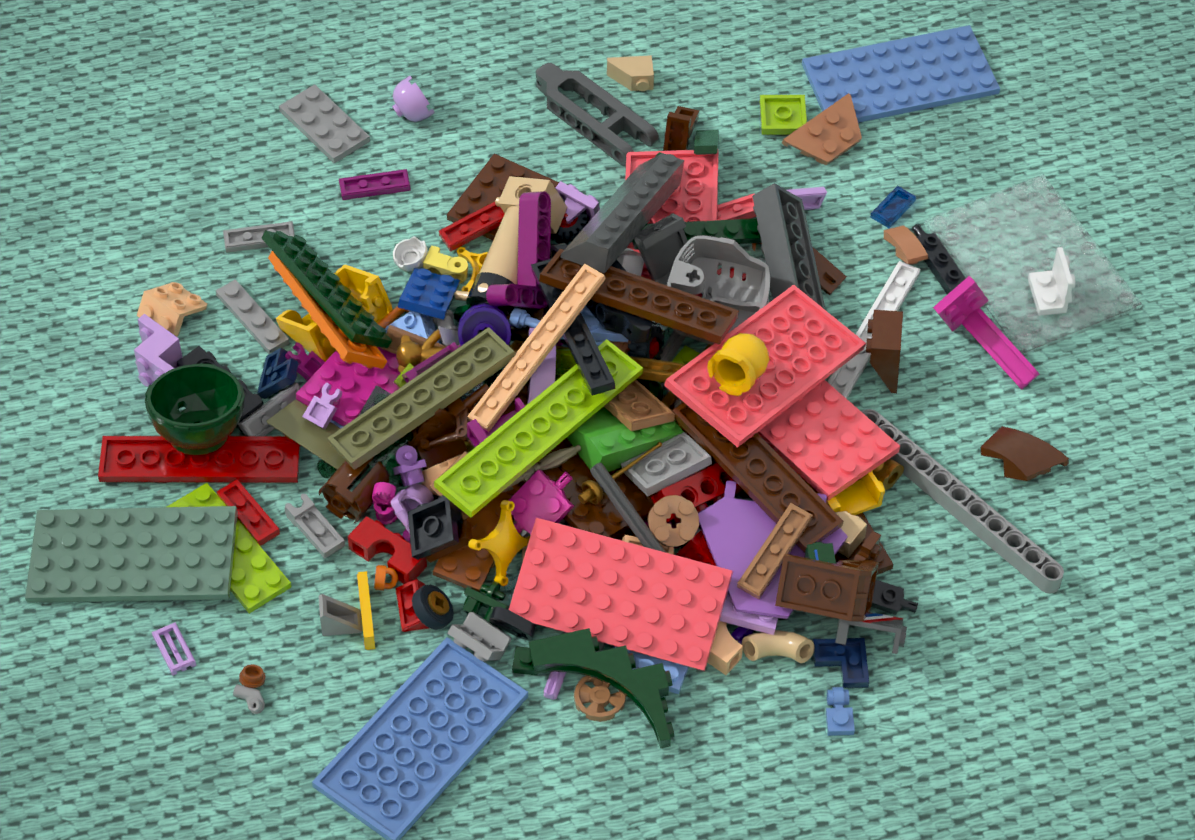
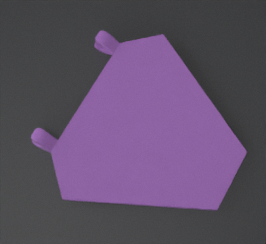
[698,481,848,619]

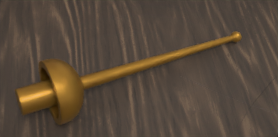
[578,442,662,504]

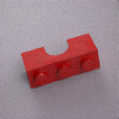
[348,516,427,584]

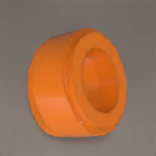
[374,565,398,591]

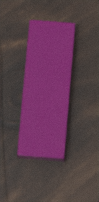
[339,169,411,200]

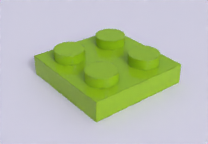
[759,95,807,135]

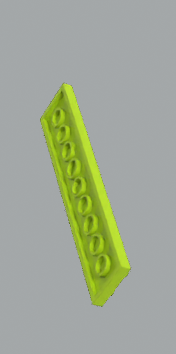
[434,339,643,518]

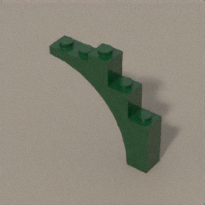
[529,628,675,749]

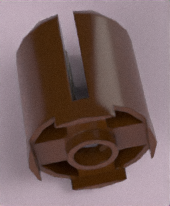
[319,457,389,523]

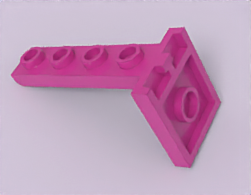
[933,276,1040,390]

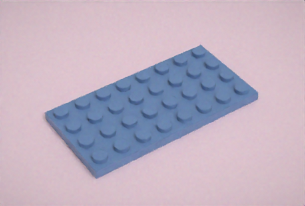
[802,25,1000,123]
[312,637,528,840]

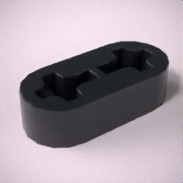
[489,607,537,640]

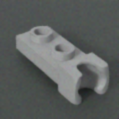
[285,494,345,559]

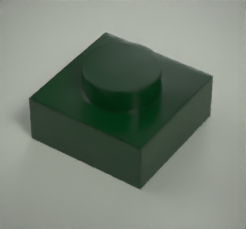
[512,646,538,676]

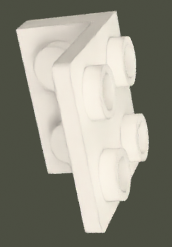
[1028,247,1075,316]

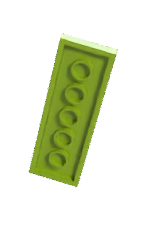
[167,483,292,614]

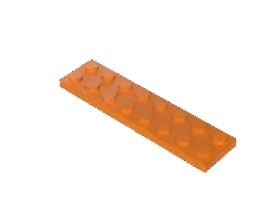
[268,251,387,369]

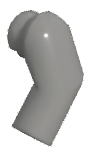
[233,684,265,714]

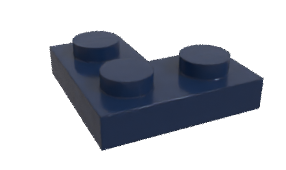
[257,348,299,399]
[813,638,869,688]

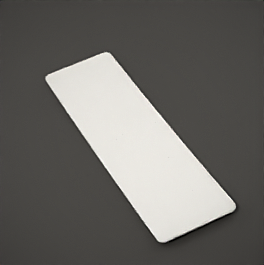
[438,326,460,345]

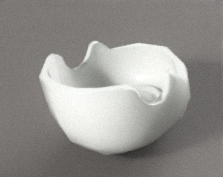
[393,236,428,272]

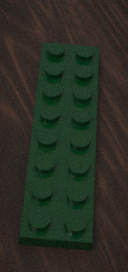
[262,230,392,349]

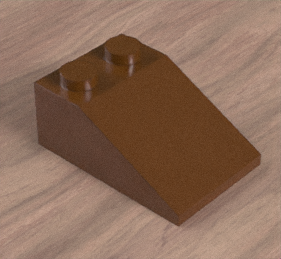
[866,310,903,394]

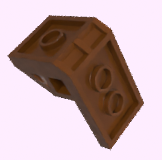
[775,554,879,622]

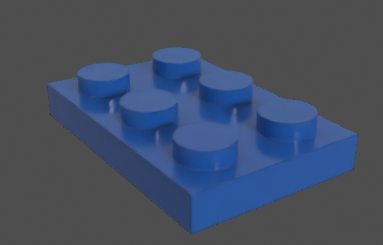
[398,268,460,320]

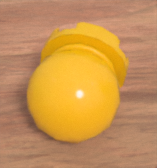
[707,333,769,396]

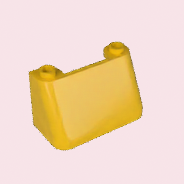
[275,265,393,362]

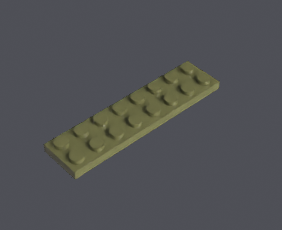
[327,327,516,470]

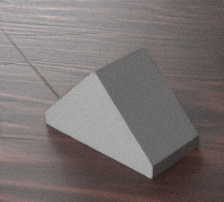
[319,594,362,636]

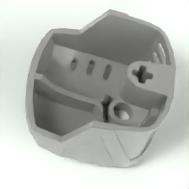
[667,236,770,345]

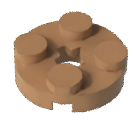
[647,495,699,547]

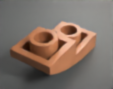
[884,225,928,265]

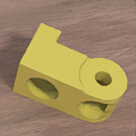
[423,245,468,284]

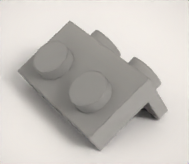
[447,612,512,662]

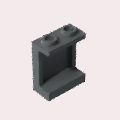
[634,213,688,285]

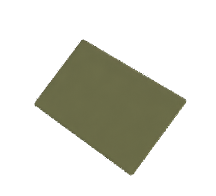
[266,399,345,469]

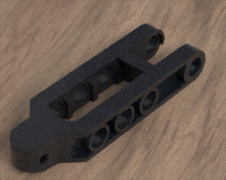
[550,243,653,343]

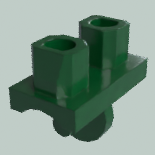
[462,581,509,627]

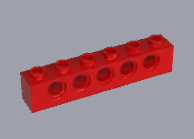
[651,463,744,523]

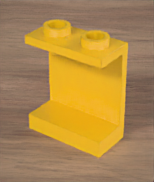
[806,470,885,515]

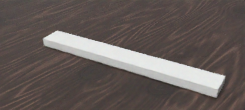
[828,261,921,399]

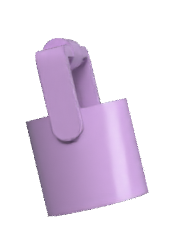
[391,484,434,534]

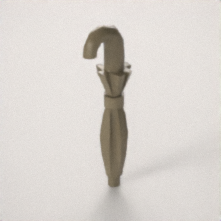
[503,445,581,492]

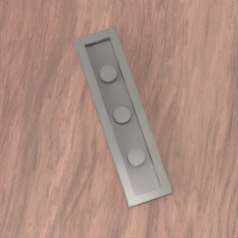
[216,279,290,354]

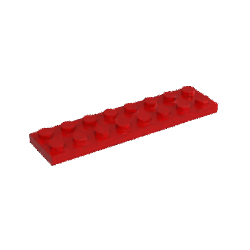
[98,436,300,483]

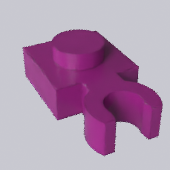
[285,342,325,381]

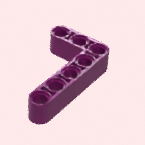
[486,191,551,309]

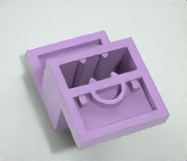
[134,314,182,387]

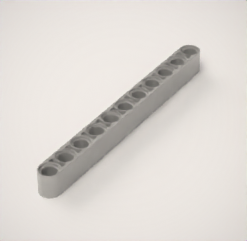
[862,409,1064,594]

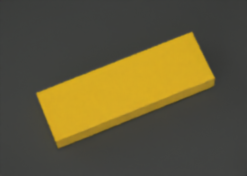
[357,571,375,650]

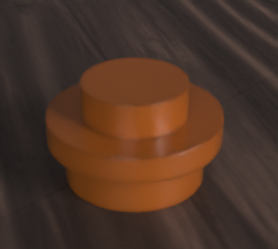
[239,664,266,688]

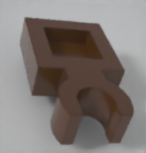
[853,531,882,561]

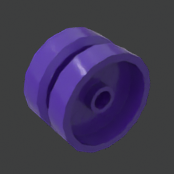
[458,303,511,346]

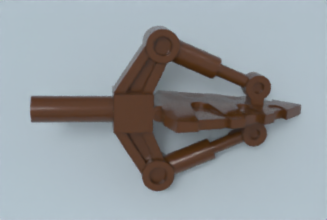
[408,383,490,451]

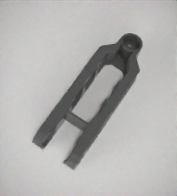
[536,63,659,166]

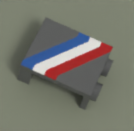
[835,612,907,654]

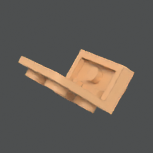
[137,282,207,337]

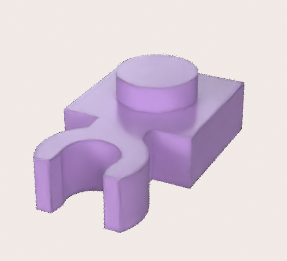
[302,383,342,430]

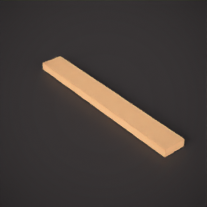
[467,264,606,432]

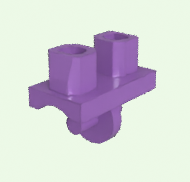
[392,445,427,487]

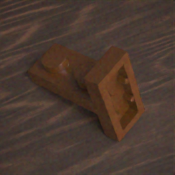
[663,106,700,151]

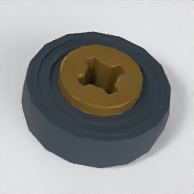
[412,584,454,630]

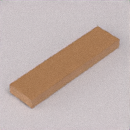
[737,503,813,599]

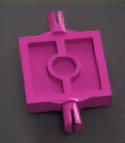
[509,470,574,535]

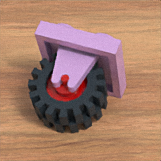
[550,181,600,245]

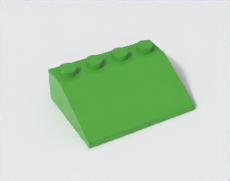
[567,406,683,472]

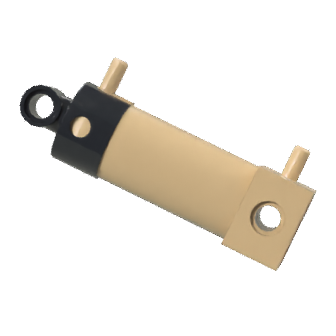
[454,176,567,333]

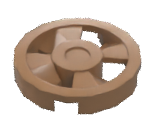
[574,676,626,722]

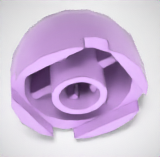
[392,76,435,122]

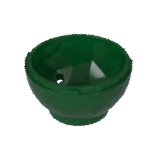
[145,363,245,455]

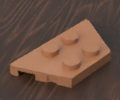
[782,93,862,165]

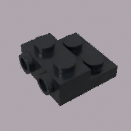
[408,495,463,560]

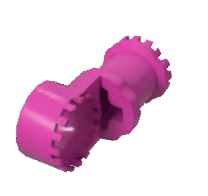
[372,482,398,525]

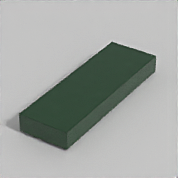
[694,130,719,155]

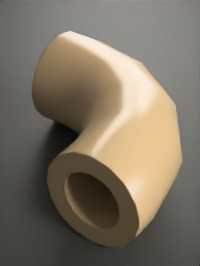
[742,630,815,663]

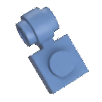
[826,687,855,736]

